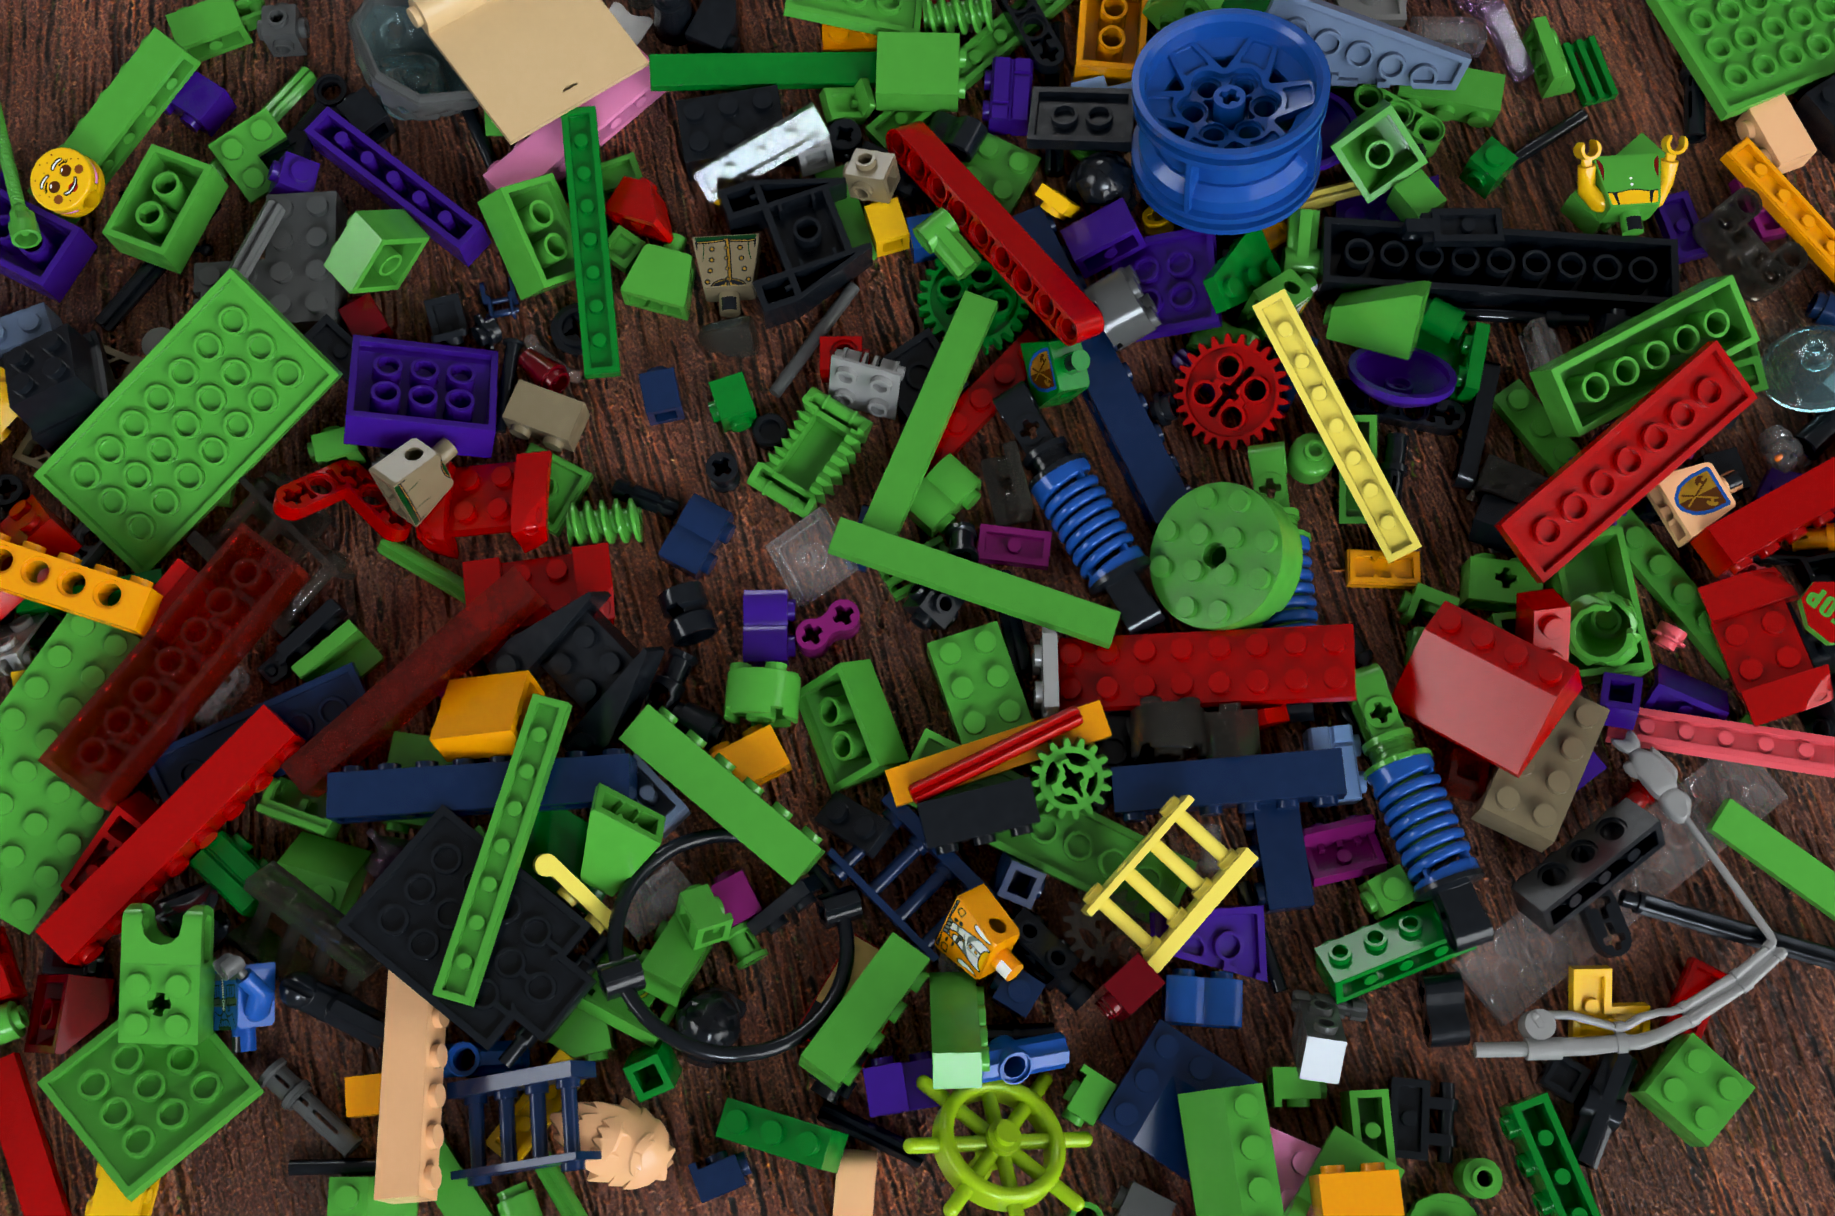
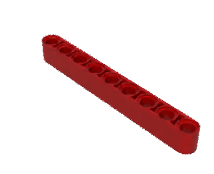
[886,121,1104,346]

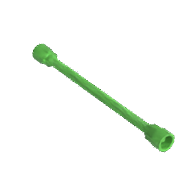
[0,102,42,249]

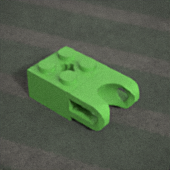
[118,903,216,1045]

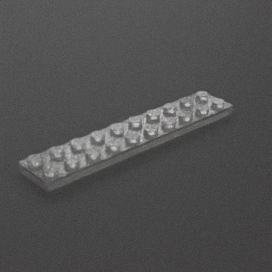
[1451,759,1789,1027]

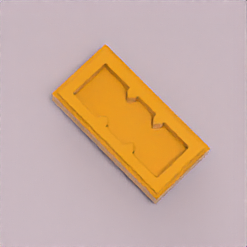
[1345,549,1421,589]

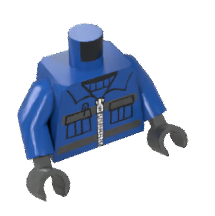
[213,953,276,1053]

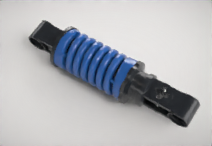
[992,380,1167,635]

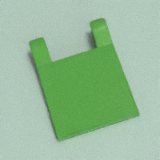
[1284,1125,1405,1216]

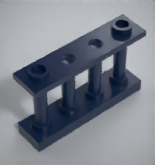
[827,791,999,966]
[447,1060,602,1187]

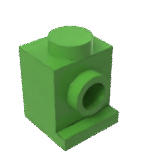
[307,420,368,468]
[675,884,734,951]
[1061,1064,1117,1129]
[1266,1067,1327,1108]

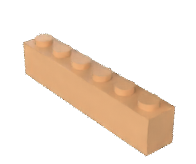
[374,969,450,1204]

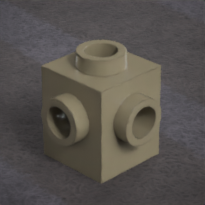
[843,148,901,204]

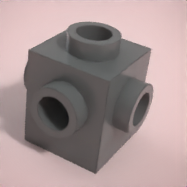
[257,2,310,57]

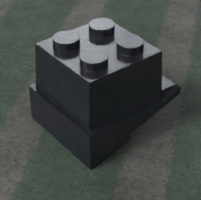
[3,323,119,455]

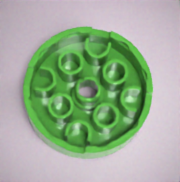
[1150,482,1303,631]

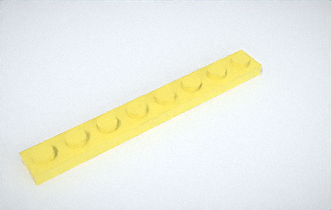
[1252,288,1422,563]

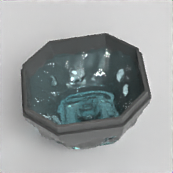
[347,0,480,121]

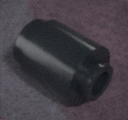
[671,702,726,749]

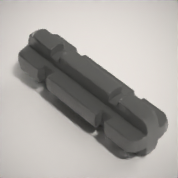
[1291,990,1368,1022]

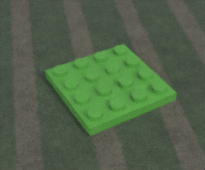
[37,994,264,1202]

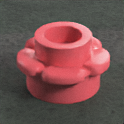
[1651,621,1688,652]

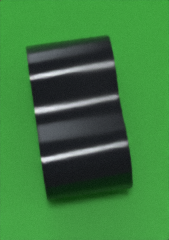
[927,111,988,163]
[1417,971,1470,1048]

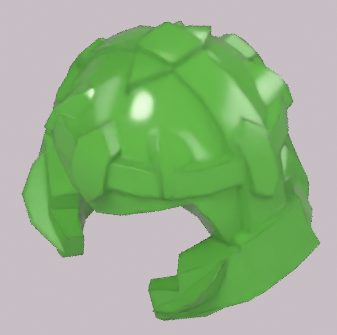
[1569,591,1643,668]

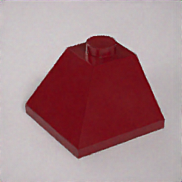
[24,974,116,1054]

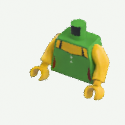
[1573,134,1688,237]

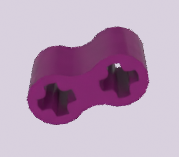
[796,599,861,659]

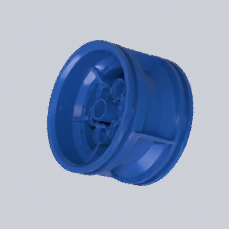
[1131,8,1331,235]

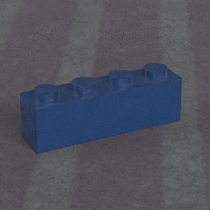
[1241,805,1315,914]

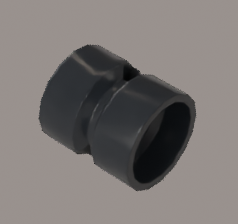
[657,581,719,647]

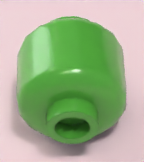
[1286,432,1335,485]

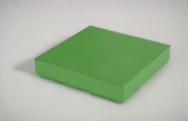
[525,442,594,537]

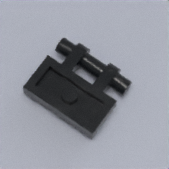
[1388,1077,1459,1164]

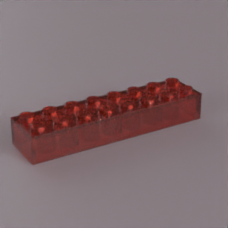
[38,523,311,812]

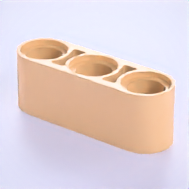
[832,1149,878,1216]

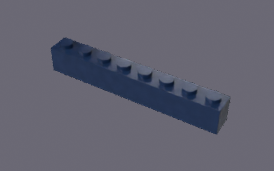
[326,748,638,824]

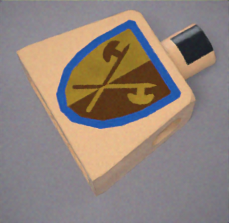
[1646,462,1743,548]

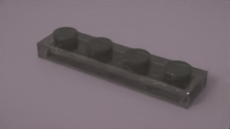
[692,102,831,204]

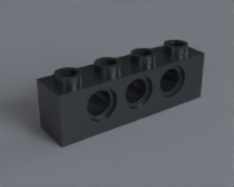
[1511,797,1666,935]

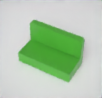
[291,619,384,682]

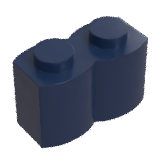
[658,493,736,581]

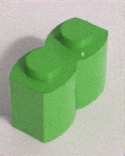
[907,453,982,538]

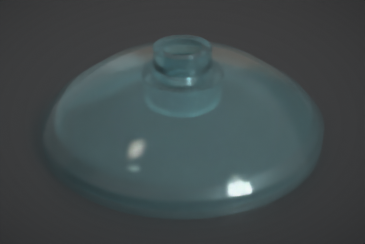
[1761,325,1835,412]

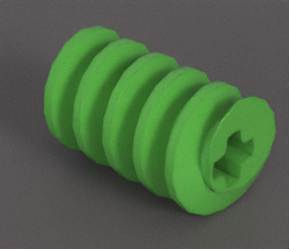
[922,0,994,35]
[566,497,644,547]

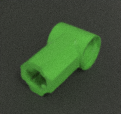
[913,207,982,281]
[1280,209,1320,280]

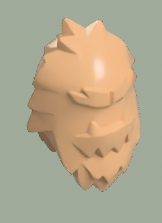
[549,1097,676,1190]

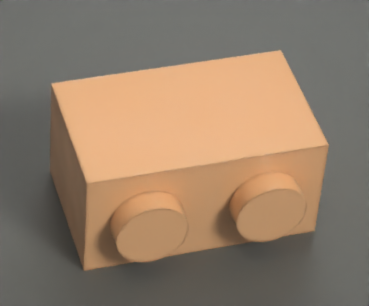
[1734,93,1817,174]

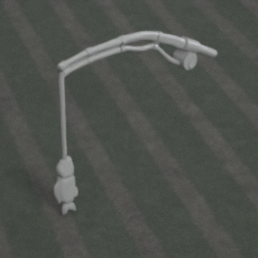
[1473,730,1788,1061]

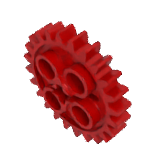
[1173,333,1292,450]

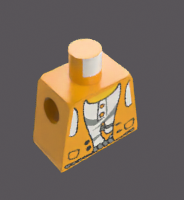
[934,883,1024,982]

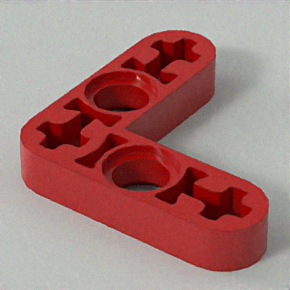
[272,459,412,542]

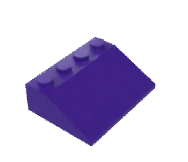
[344,334,499,458]

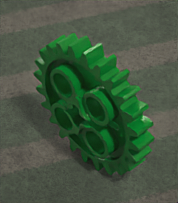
[917,247,1029,356]

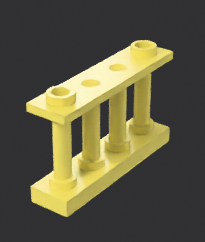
[1080,794,1259,974]

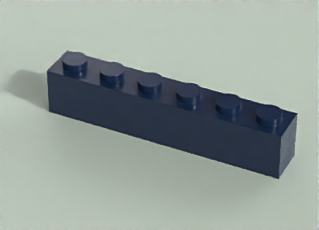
[1111,748,1347,823]

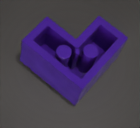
[862,1051,946,1118]

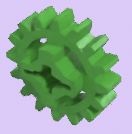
[1029,735,1113,819]

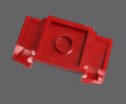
[415,451,552,559]
[462,542,615,653]
[1697,567,1834,727]

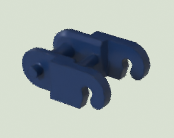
[479,276,520,321]

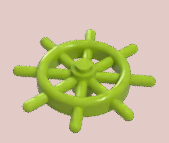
[903,1072,1093,1216]

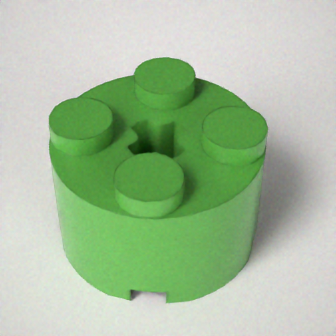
[723,661,801,728]

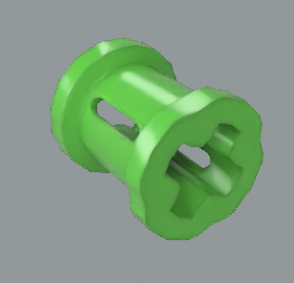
[723,920,769,970]

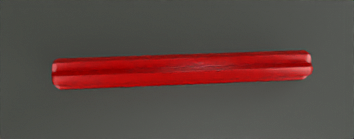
[908,706,1083,804]

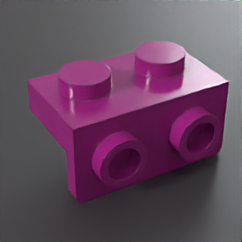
[1302,814,1387,887]

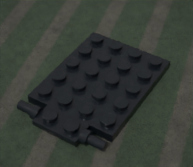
[336,804,608,1069]

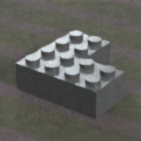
[193,191,348,335]

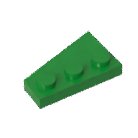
[1203,230,1281,314]

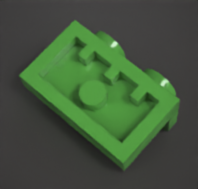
[1521,16,1575,99]

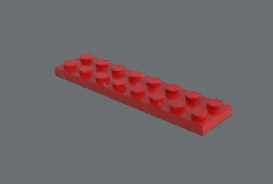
[1494,340,1758,583]
[1058,624,1357,712]

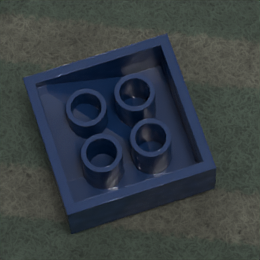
[1096,1019,1258,1184]

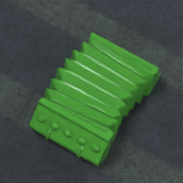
[747,386,873,520]

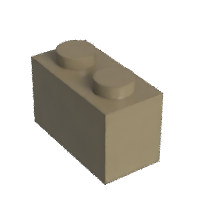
[502,379,590,452]

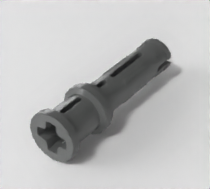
[257,1057,363,1159]

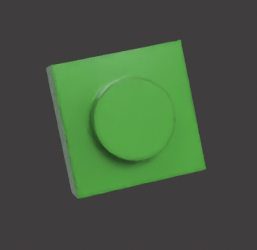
[608,225,647,275]

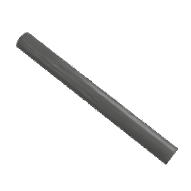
[768,281,860,398]

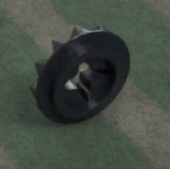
[551,303,583,358]

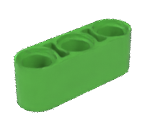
[1349,84,1445,159]

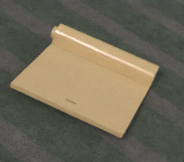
[406,0,649,145]

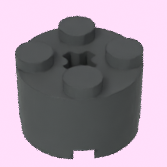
[1084,265,1162,351]

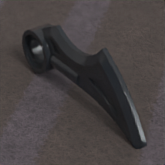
[260,74,351,169]

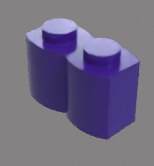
[743,589,796,667]

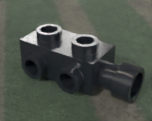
[1007,907,1096,1011]

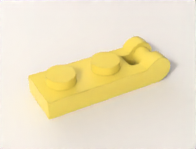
[532,853,612,934]

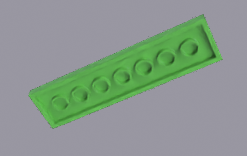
[908,728,1198,925]

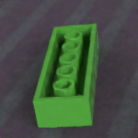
[1529,274,1760,438]

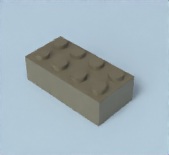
[1470,695,1610,853]

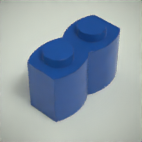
[1161,968,1243,1029]

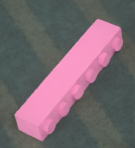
[483,46,666,193]

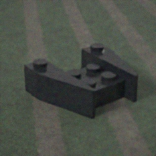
[718,178,873,329]
[485,591,665,756]

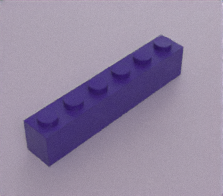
[304,106,492,267]

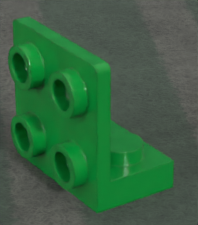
[1416,322,1491,405]

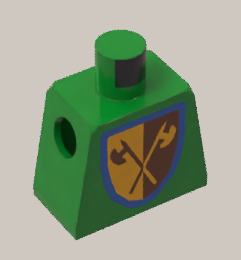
[1020,338,1090,409]

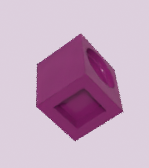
[710,869,763,928]

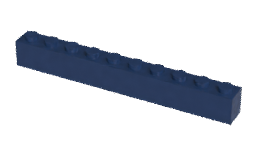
[1012,205,1192,535]

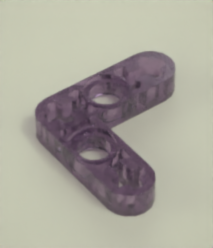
[1454,0,1535,84]

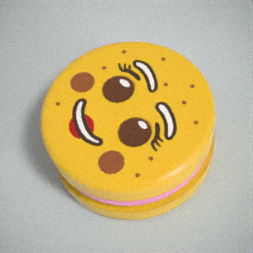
[30,147,105,218]

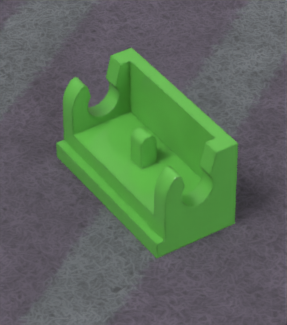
[255,776,342,841]

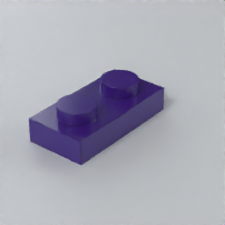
[1653,190,1712,264]

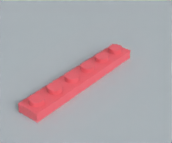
[1605,707,1835,778]

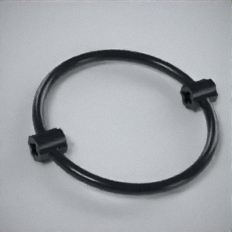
[597,827,863,1062]

